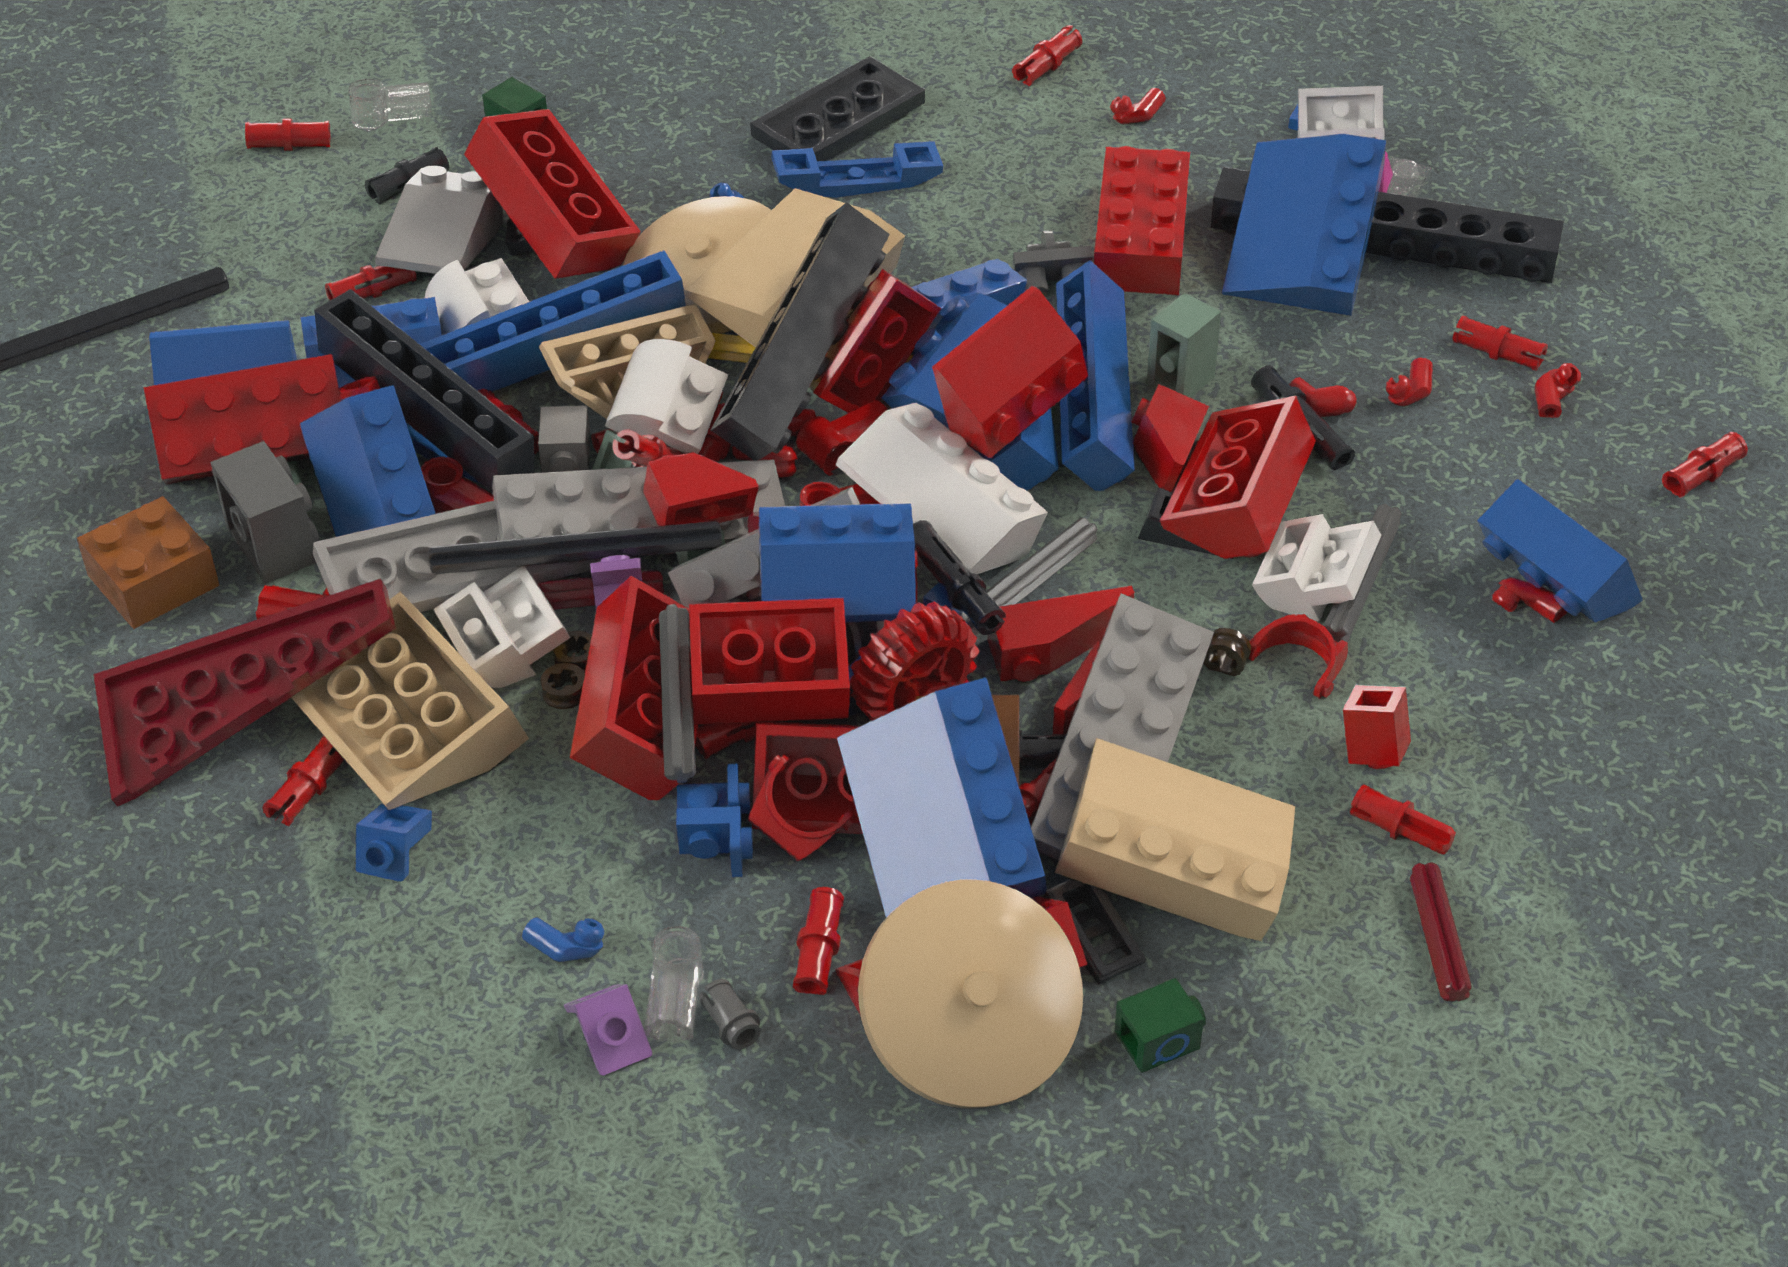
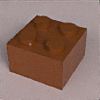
[77,496,220,629]

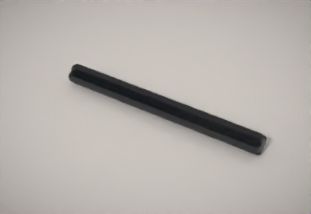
[0,267,230,371]
[428,521,722,574]

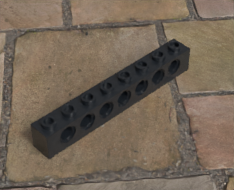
[1210,167,1564,283]

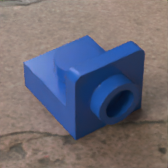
[677,764,750,814]
[356,803,432,881]
[676,806,753,877]

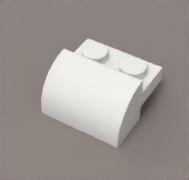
[1298,86,1384,140]
[425,258,529,335]
[605,339,728,454]
[1252,514,1381,621]
[433,566,571,688]

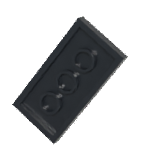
[750,56,925,162]

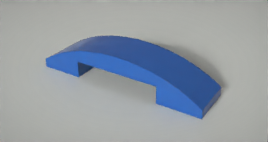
[771,141,943,198]

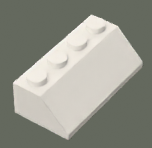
[836,403,1048,574]

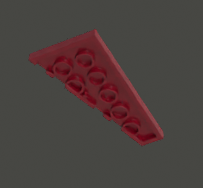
[93,578,396,807]

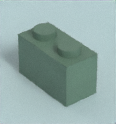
[1146,293,1221,398]

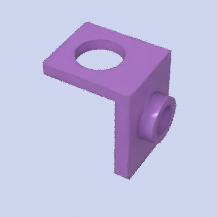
[590,555,642,610]
[564,984,652,1075]

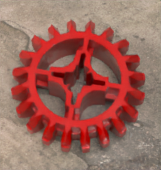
[849,601,980,721]

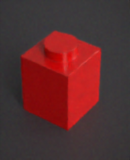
[1343,685,1411,769]

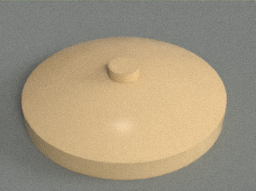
[623,196,771,334]
[858,880,1083,1108]

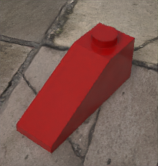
[987,586,1135,682]

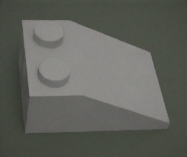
[375,166,503,274]

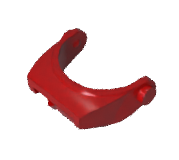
[1248,614,1348,699]
[748,754,857,861]

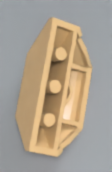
[539,304,715,419]

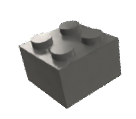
[210,441,320,584]

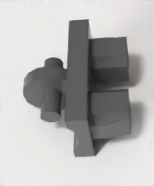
[1013,230,1093,297]

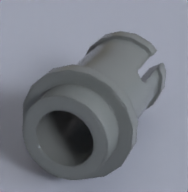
[699,979,761,1050]

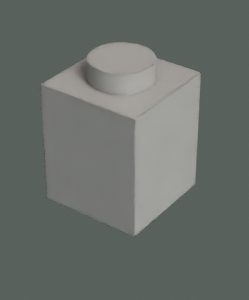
[538,405,591,473]

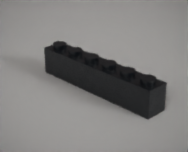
[711,202,890,461]
[314,289,535,493]

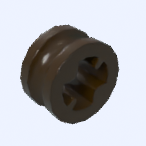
[1203,628,1251,676]
[553,630,592,674]
[540,663,585,709]

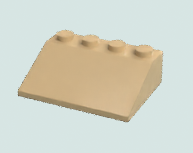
[685,188,905,347]
[291,591,529,810]
[1055,738,1295,941]

